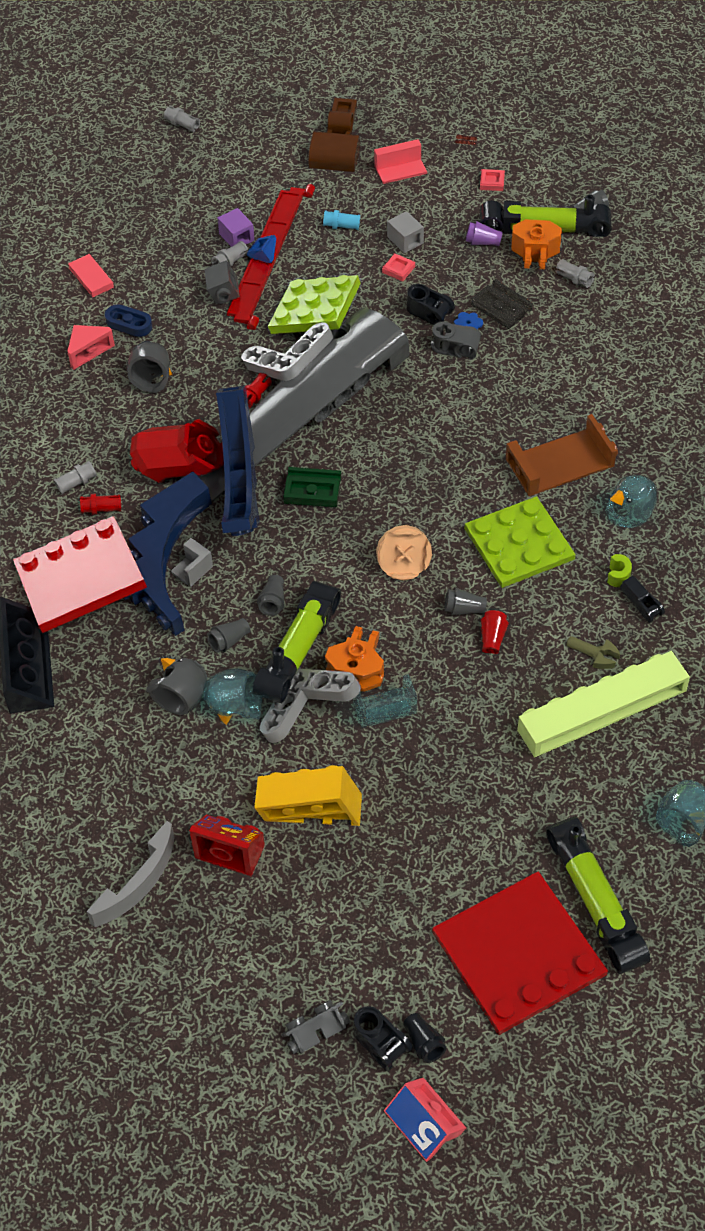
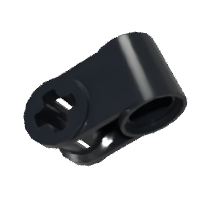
[406,284,455,325]
[353,1006,413,1072]

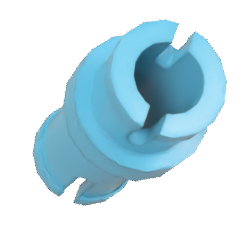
[323,210,360,230]

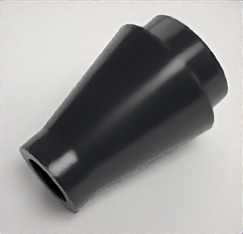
[403,1013,447,1063]

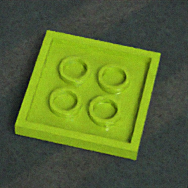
[268,275,361,334]
[464,496,576,588]

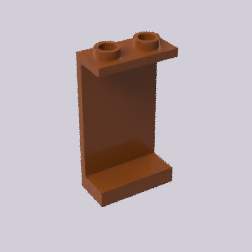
[506,414,618,496]

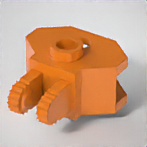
[511,219,562,269]
[325,626,384,692]

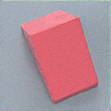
[68,325,115,370]

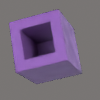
[217,208,255,247]

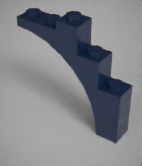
[216,385,260,536]
[123,472,212,636]

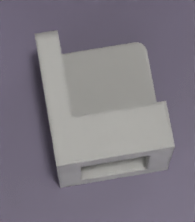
[387,212,424,253]
[171,538,213,587]

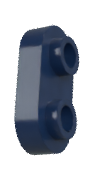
[105,305,153,337]

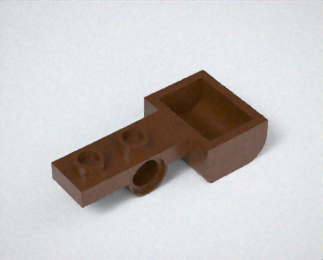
[309,98,360,172]

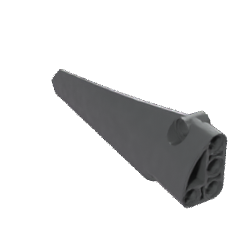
[197,308,410,502]

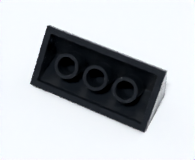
[0,596,54,714]

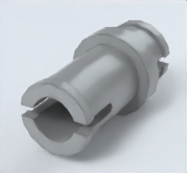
[164,105,200,132]
[211,241,248,266]
[555,259,595,288]
[53,461,97,494]

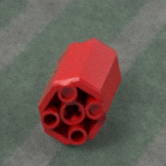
[130,419,224,483]

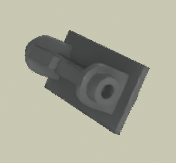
[281,1000,350,1054]

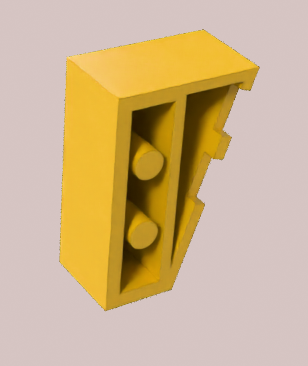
[255,765,362,826]

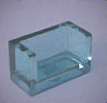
[353,674,417,729]

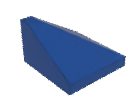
[247,235,276,263]

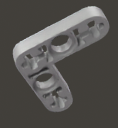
[241,322,333,381]
[260,669,361,743]

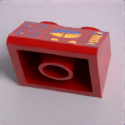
[189,814,265,876]

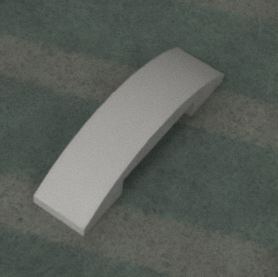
[87,821,174,927]

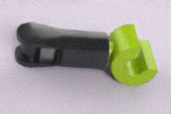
[607,554,665,623]

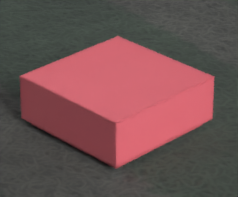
[480,169,505,191]
[382,253,415,281]

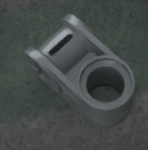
[431,322,481,360]

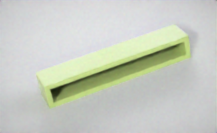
[517,651,690,758]

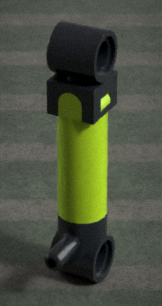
[479,195,612,237]
[253,580,342,704]
[546,816,650,974]

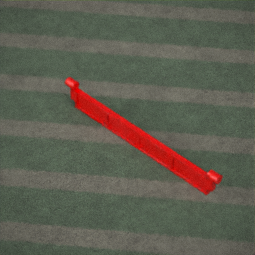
[227,184,315,330]

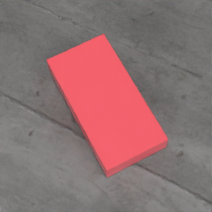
[68,254,114,297]

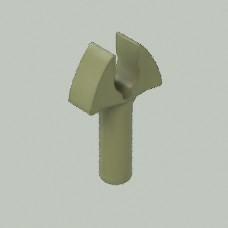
[567,636,620,669]

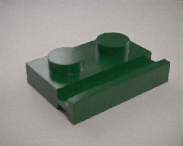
[284,467,342,507]

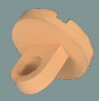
[376,525,432,580]

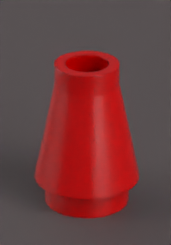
[481,610,509,654]

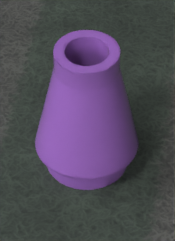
[466,221,502,246]

